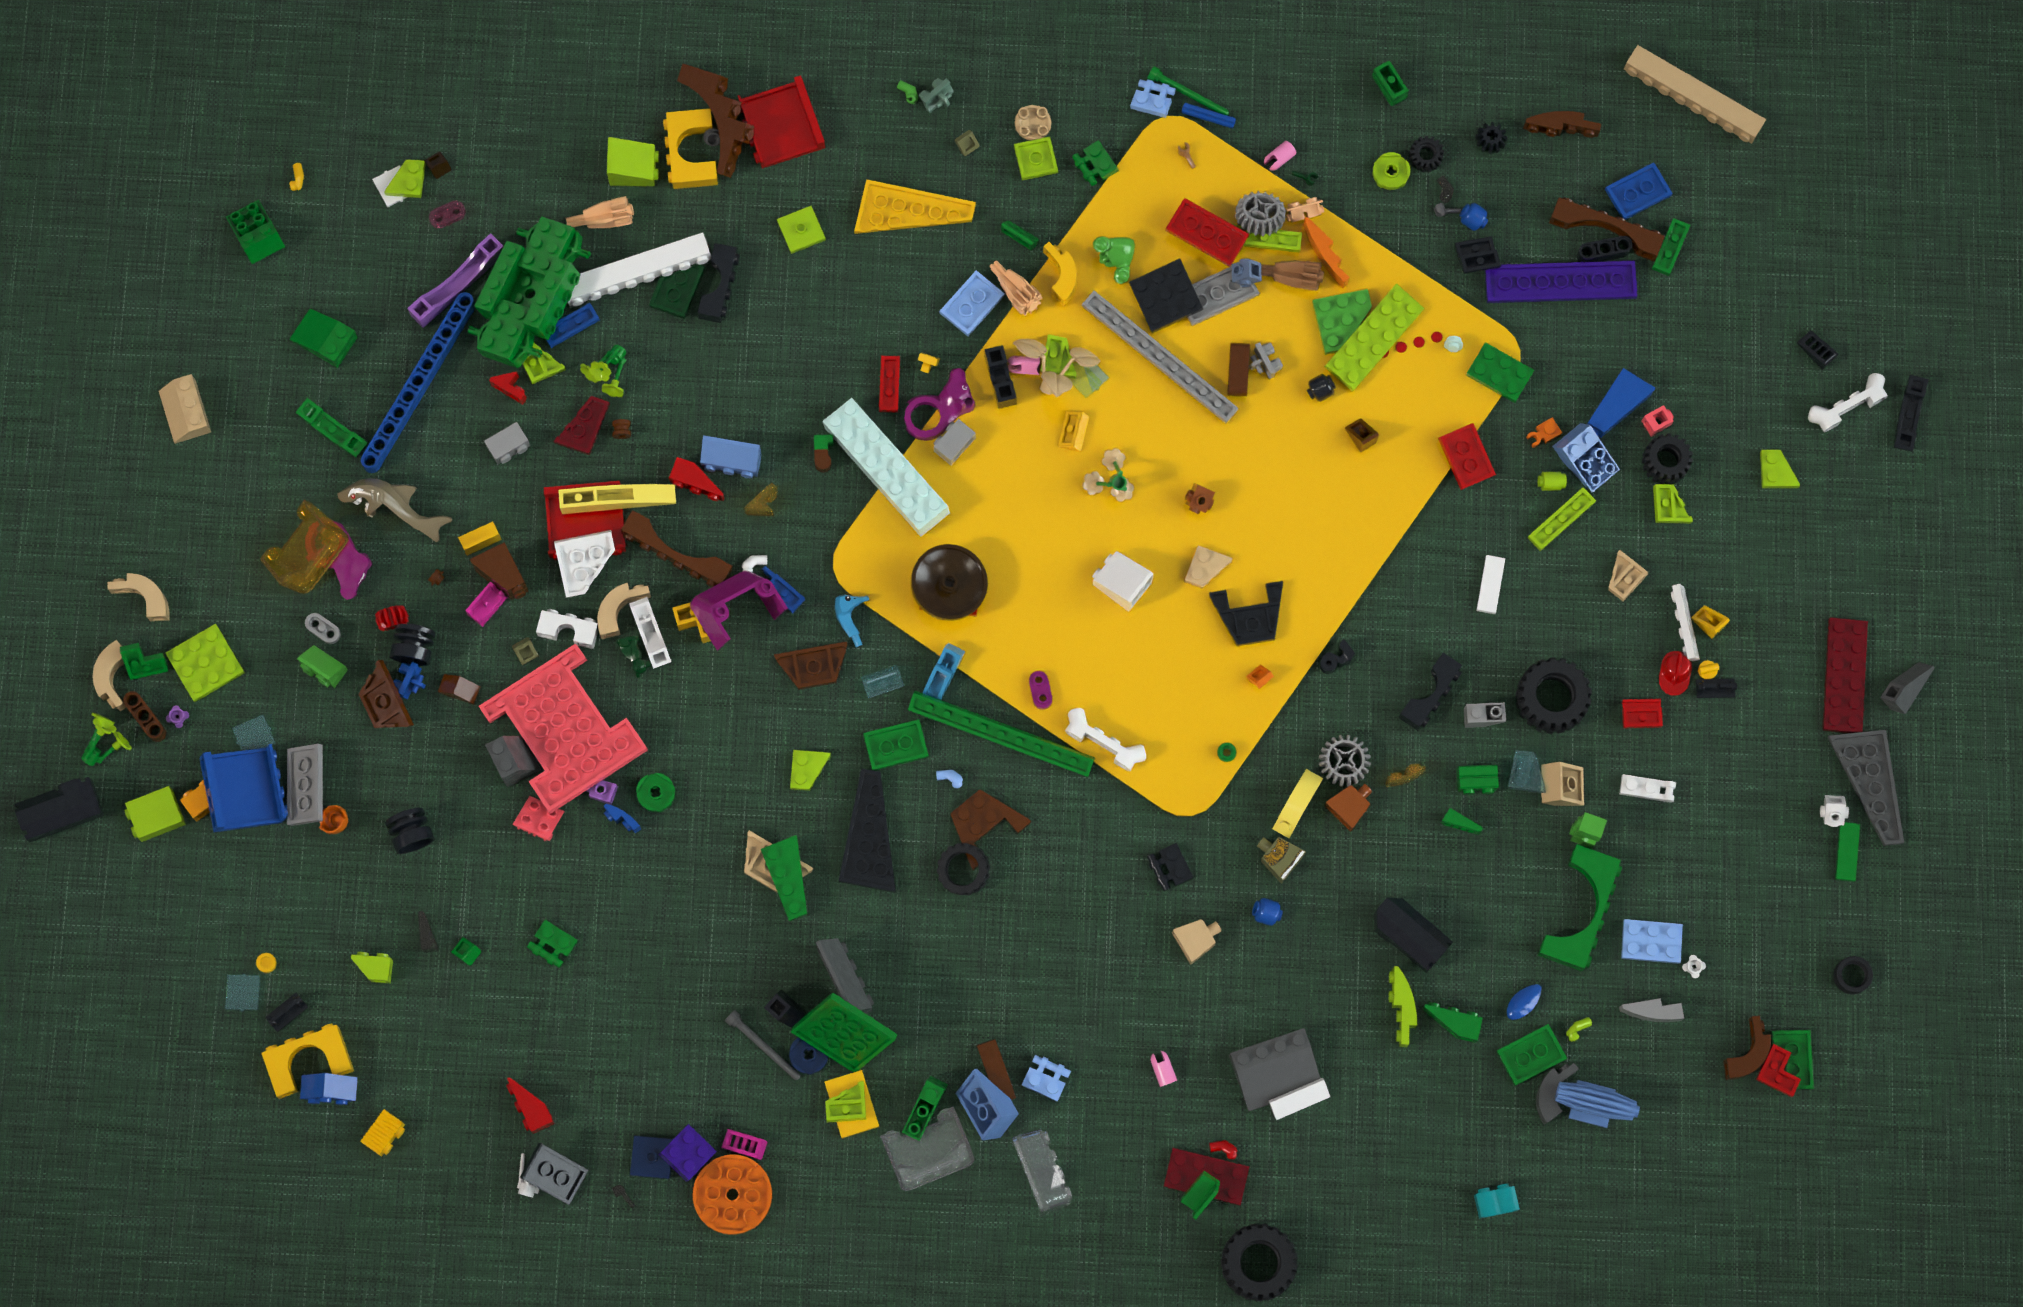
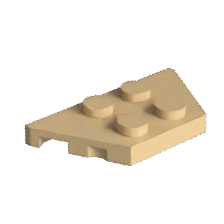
[744,830,813,893]

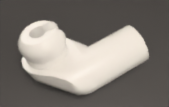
[741,555,767,572]

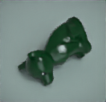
[617,636,651,678]

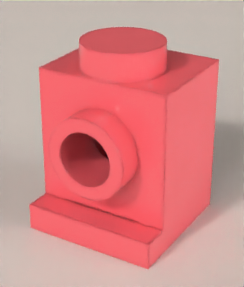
[1642,405,1673,437]

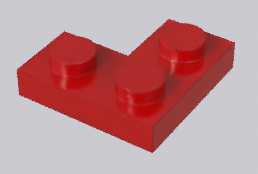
[1756,1044,1801,1098]

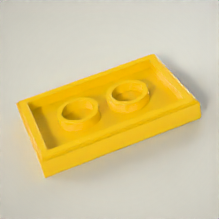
[825,1070,879,1139]

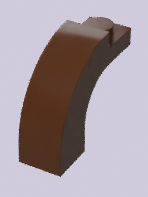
[1723,1016,1771,1080]

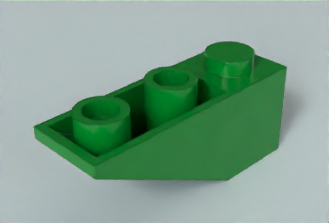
[1423,1002,1483,1043]
[902,1076,948,1141]

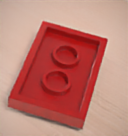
[1438,423,1496,490]

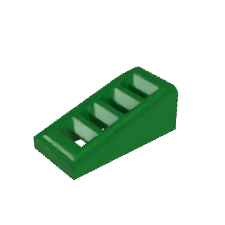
[1440,808,1483,835]

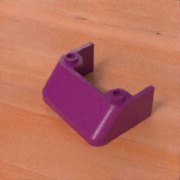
[690,571,788,651]

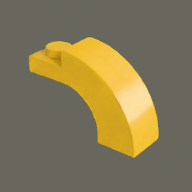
[1043,242,1077,307]

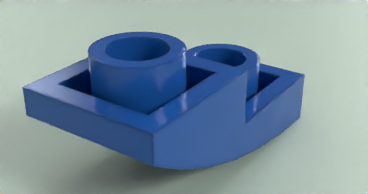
[604,804,641,834]

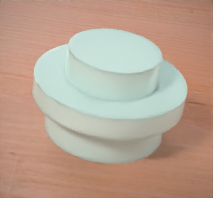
[1444,336,1463,352]

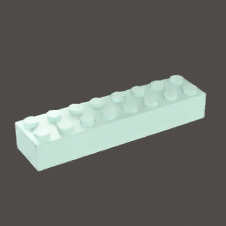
[823,398,950,537]

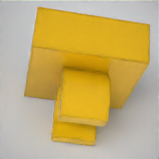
[918,352,940,373]

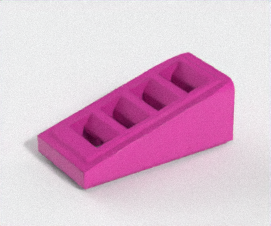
[721,1129,767,1160]

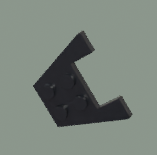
[1209,581,1283,646]

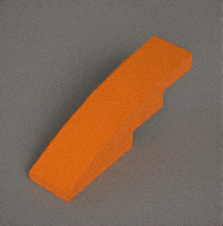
[1303,217,1350,288]

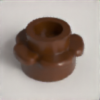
[428,569,445,586]

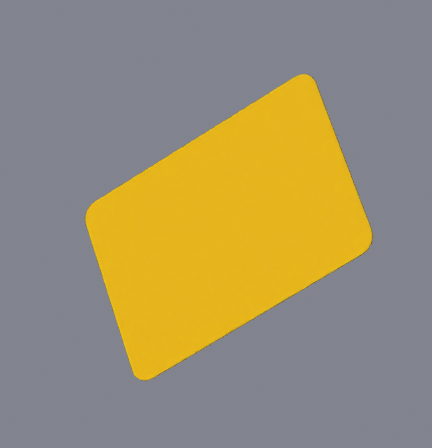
[833,116,1520,816]

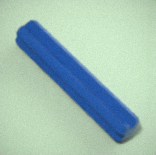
[1182,103,1236,128]

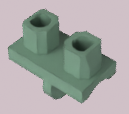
[919,78,954,113]

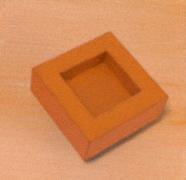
[1246,664,1274,689]

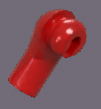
[1209,1140,1238,1159]

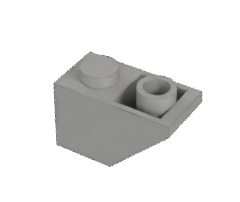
[1464,702,1506,728]

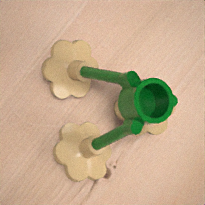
[1082,448,1134,502]

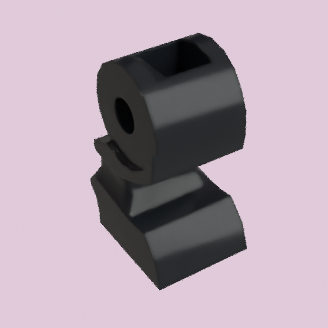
[1320,639,1355,674]

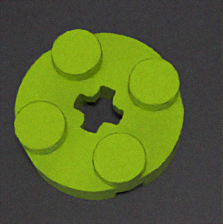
[1372,152,1410,190]

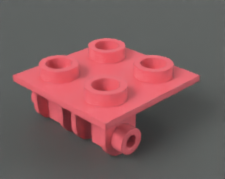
[513,796,565,841]

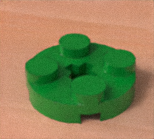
[636,773,675,812]

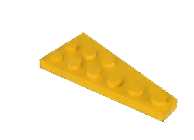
[854,179,976,234]

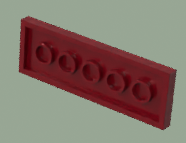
[1823,618,1868,733]

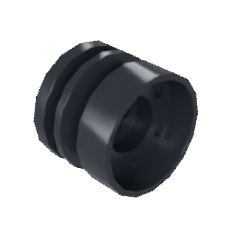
[389,624,436,666]
[385,807,435,854]

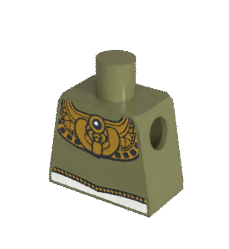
[1257,837,1306,884]

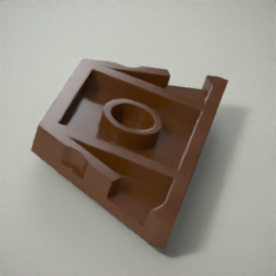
[774,641,847,690]
[359,660,414,728]

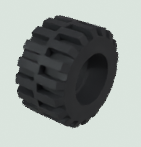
[1642,433,1693,484]

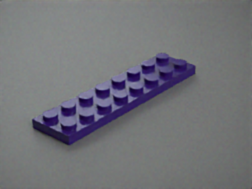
[1485,261,1637,303]

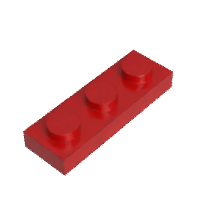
[879,356,900,413]

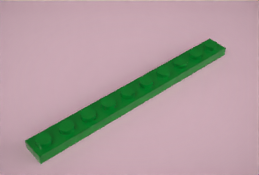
[908,691,1095,777]

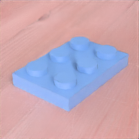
[939,271,1005,336]
[1621,919,1683,964]

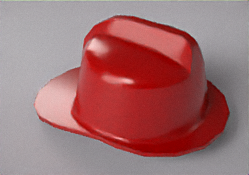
[1659,651,1692,696]

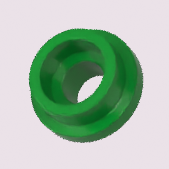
[1217,743,1237,762]

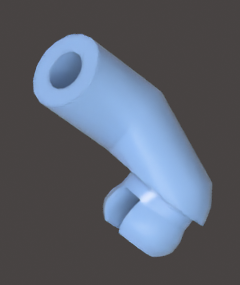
[936,769,963,788]

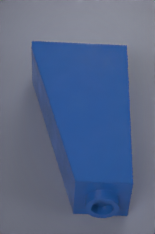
[1587,368,1655,438]

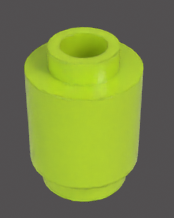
[1537,472,1567,491]

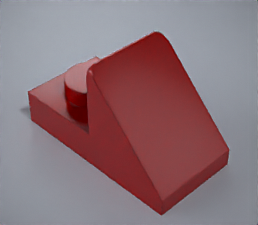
[489,372,527,405]

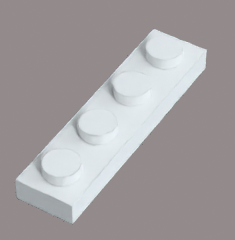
[1671,584,1700,662]

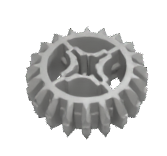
[1235,191,1286,237]
[1319,735,1371,786]

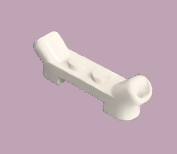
[1808,373,1888,432]
[1065,708,1146,771]

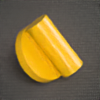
[1698,660,1719,679]

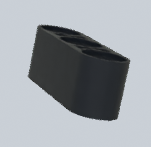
[1576,236,1632,262]

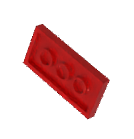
[1165,198,1249,267]

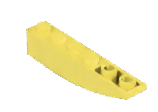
[559,484,676,514]

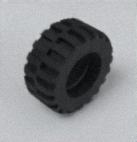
[1515,657,1592,734]
[1221,1224,1298,1302]

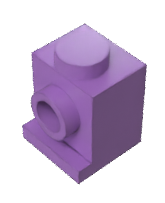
[587,780,618,805]

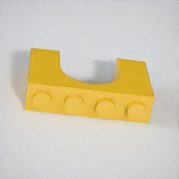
[663,109,718,189]
[262,1023,354,1099]

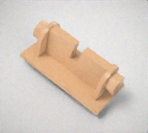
[1285,197,1324,223]

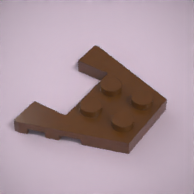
[950,790,1031,870]

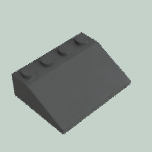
[816,938,874,1014]
[1229,1028,1320,1112]

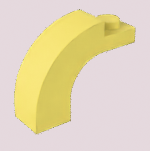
[1272,769,1323,838]

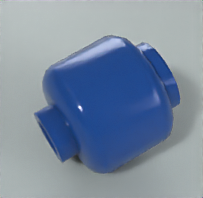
[1459,203,1488,231]
[1252,898,1283,926]

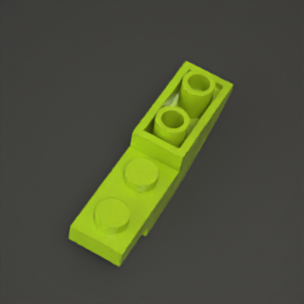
[1389,966,1417,1047]

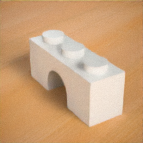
[536,609,599,649]

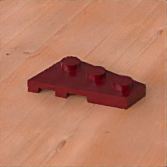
[554,396,610,455]

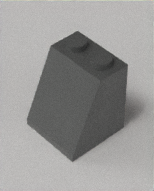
[485,736,542,788]

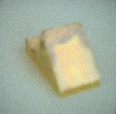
[744,483,778,516]

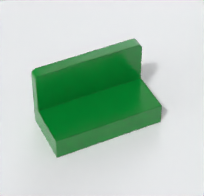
[1181,1171,1220,1220]

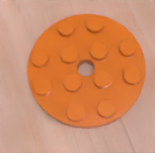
[693,1155,772,1235]

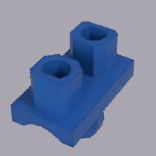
[393,662,426,700]

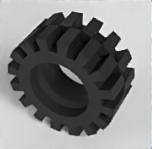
[1409,136,1444,172]

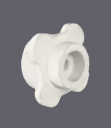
[1682,955,1706,978]

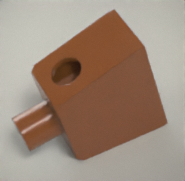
[1325,784,1372,832]

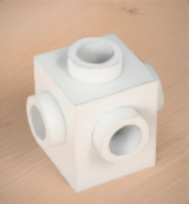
[1820,795,1849,827]

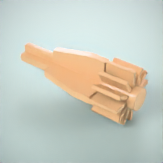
[566,196,634,228]
[990,261,1043,315]

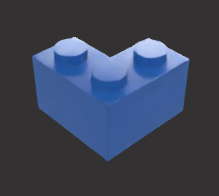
[300,1073,357,1105]

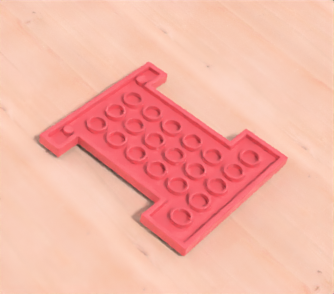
[479,643,648,814]

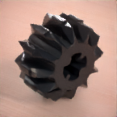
[1475,122,1507,155]

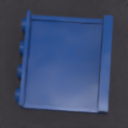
[199,744,288,832]

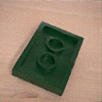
[649,264,705,319]

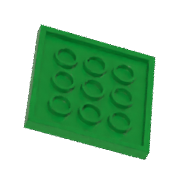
[791,993,897,1073]

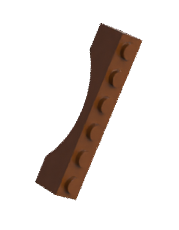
[1549,197,1665,262]
[621,510,732,588]

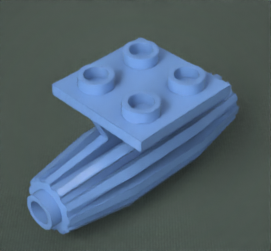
[1555,1080,1640,1128]

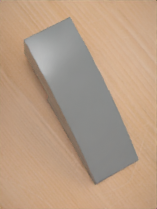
[1619,998,1684,1022]

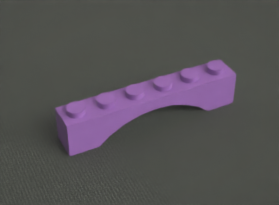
[407,233,504,328]

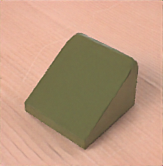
[512,637,539,665]

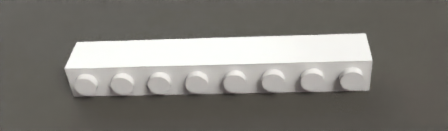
[568,233,711,306]

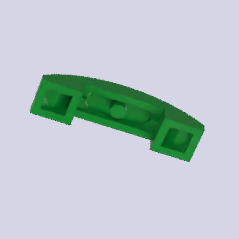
[295,398,368,458]

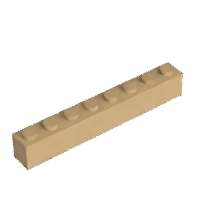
[1624,45,1766,144]

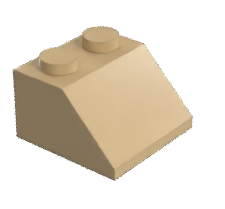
[1541,762,1584,806]

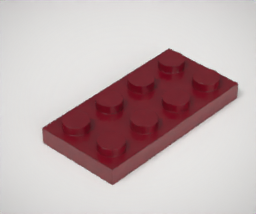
[1163,1148,1249,1206]

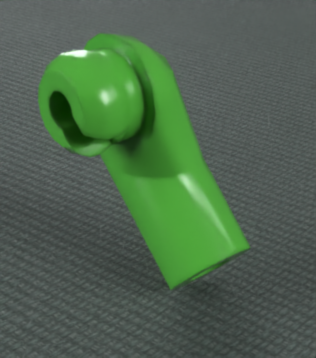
[897,80,918,104]

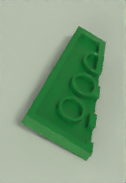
[761,835,807,922]

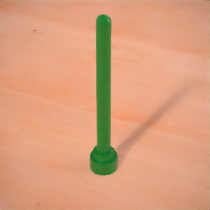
[1147,66,1229,116]

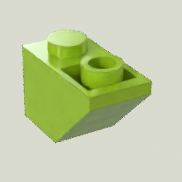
[351,952,393,984]

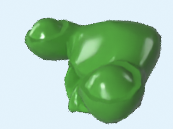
[1093,236,1135,284]

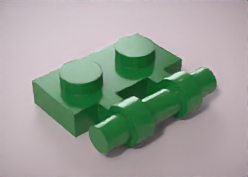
[1072,140,1119,186]
[527,920,578,968]

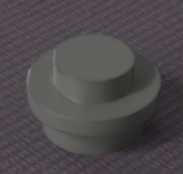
[704,128,720,146]

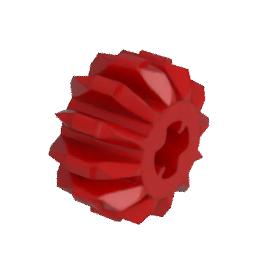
[375,605,409,631]

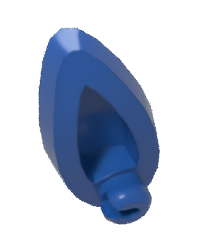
[1507,984,1541,1020]

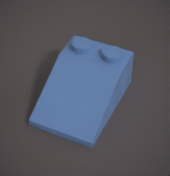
[956,1069,1019,1140]

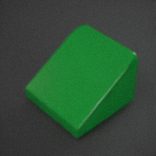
[451,937,481,966]

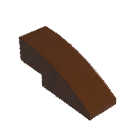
[976,1039,1016,1100]

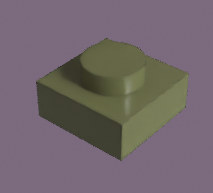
[955,130,980,156]

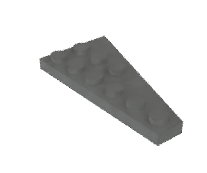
[1828,730,1904,846]

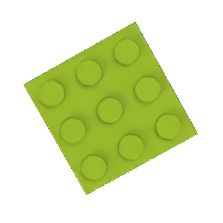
[166,624,245,702]

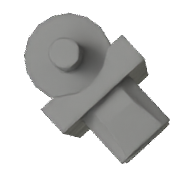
[1249,342,1283,379]

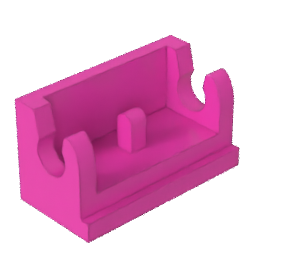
[465,582,507,627]

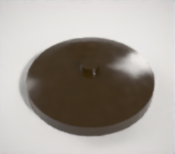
[911,544,988,621]

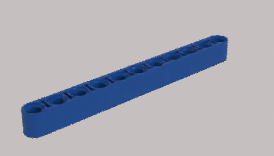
[361,292,475,473]

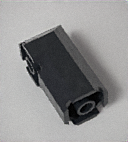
[15,777,104,842]
[1373,897,1453,973]

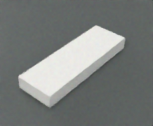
[1476,555,1505,614]
[1269,1078,1330,1120]

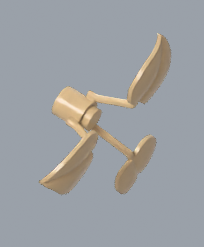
[1013,338,1101,398]

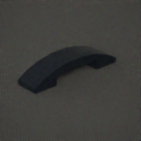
[1894,375,1929,452]

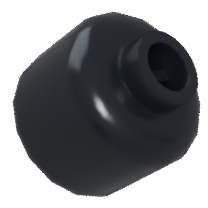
[1307,374,1336,402]

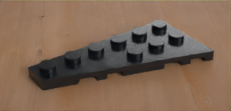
[839,768,896,893]

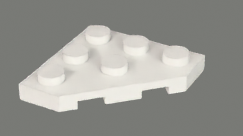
[554,530,615,598]

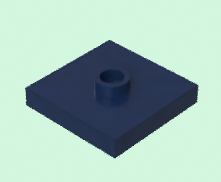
[630,1136,673,1179]

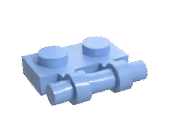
[1130,79,1176,118]
[1022,1055,1071,1102]

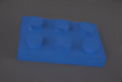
[1605,163,1673,220]

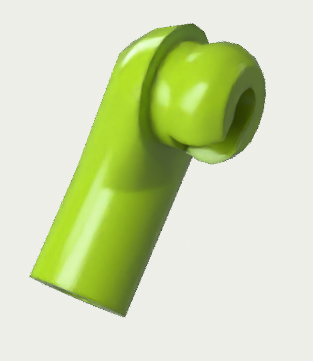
[1566,1017,1592,1042]

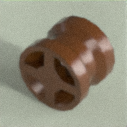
[612,419,631,439]

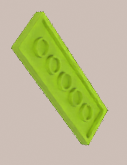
[1324,284,1425,392]

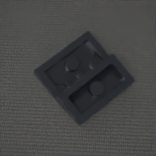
[1455,236,1501,274]

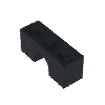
[984,345,1017,409]

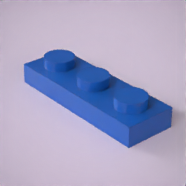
[546,303,600,348]

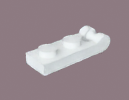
[1619,774,1676,802]

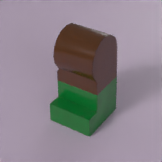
[814,435,833,473]

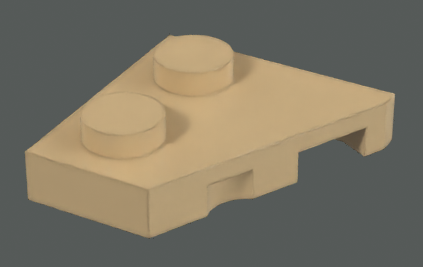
[1184,545,1232,588]
[1608,550,1648,601]

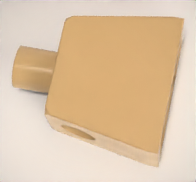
[1172,919,1221,965]

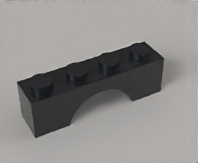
[698,243,740,323]
[1399,653,1462,731]

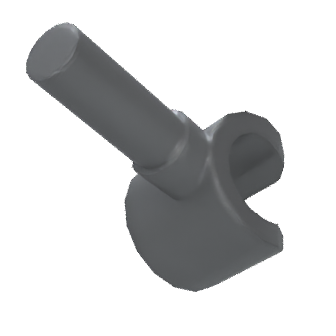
[1434,203,1461,217]

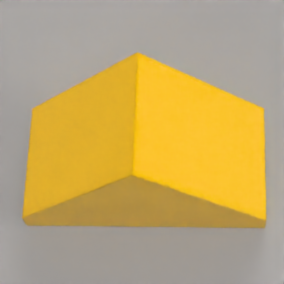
[1691,605,1730,639]

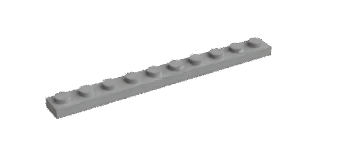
[1082,291,1239,424]

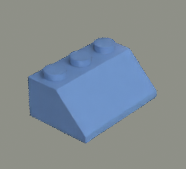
[700,435,762,478]

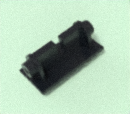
[1696,679,1737,698]
[265,992,308,1032]

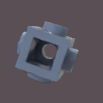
[1232,259,1262,287]

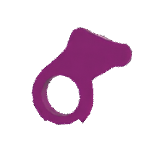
[904,368,975,441]
[306,520,372,600]

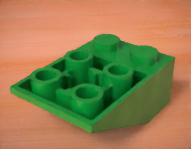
[226,199,285,264]

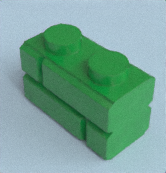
[1372,60,1409,106]
[1457,765,1499,795]

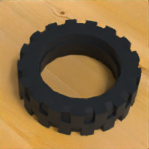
[937,843,990,895]

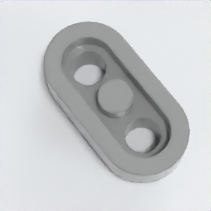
[305,613,341,644]

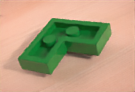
[120,643,168,680]

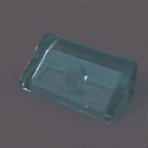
[861,665,904,698]

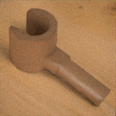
[1178,142,1196,169]

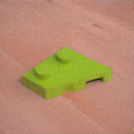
[384,160,426,198]
[1040,334,1077,379]
[522,343,565,384]
[1653,484,1693,524]
[790,750,831,791]
[825,1081,866,1123]

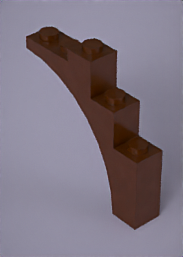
[677,64,755,178]

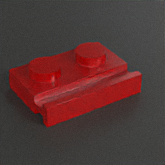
[1622,699,1663,728]

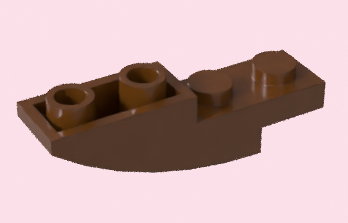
[1523,111,1601,138]

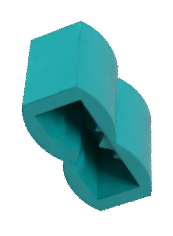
[1474,1184,1520,1219]

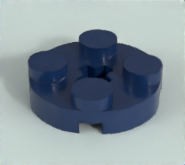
[789,1037,828,1075]

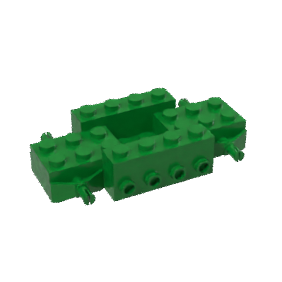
[468,216,591,368]

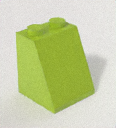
[607,137,659,186]

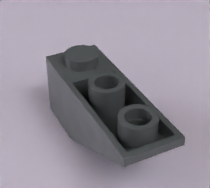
[1880,662,1935,714]

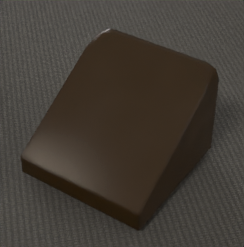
[424,151,451,179]

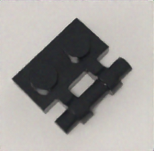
[1147,843,1193,891]

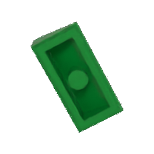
[1001,220,1039,250]

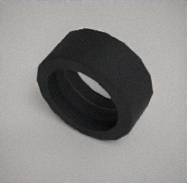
[1833,956,1873,995]

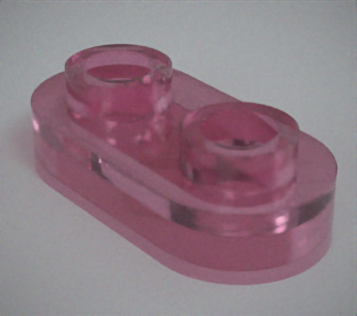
[429,201,466,228]

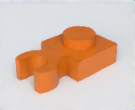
[1526,417,1562,448]

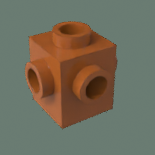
[1185,483,1215,514]

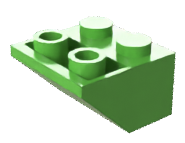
[297,645,348,689]

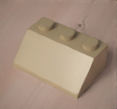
[159,374,211,444]

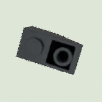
[764,990,808,1028]

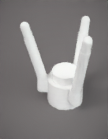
[517,1153,539,1198]

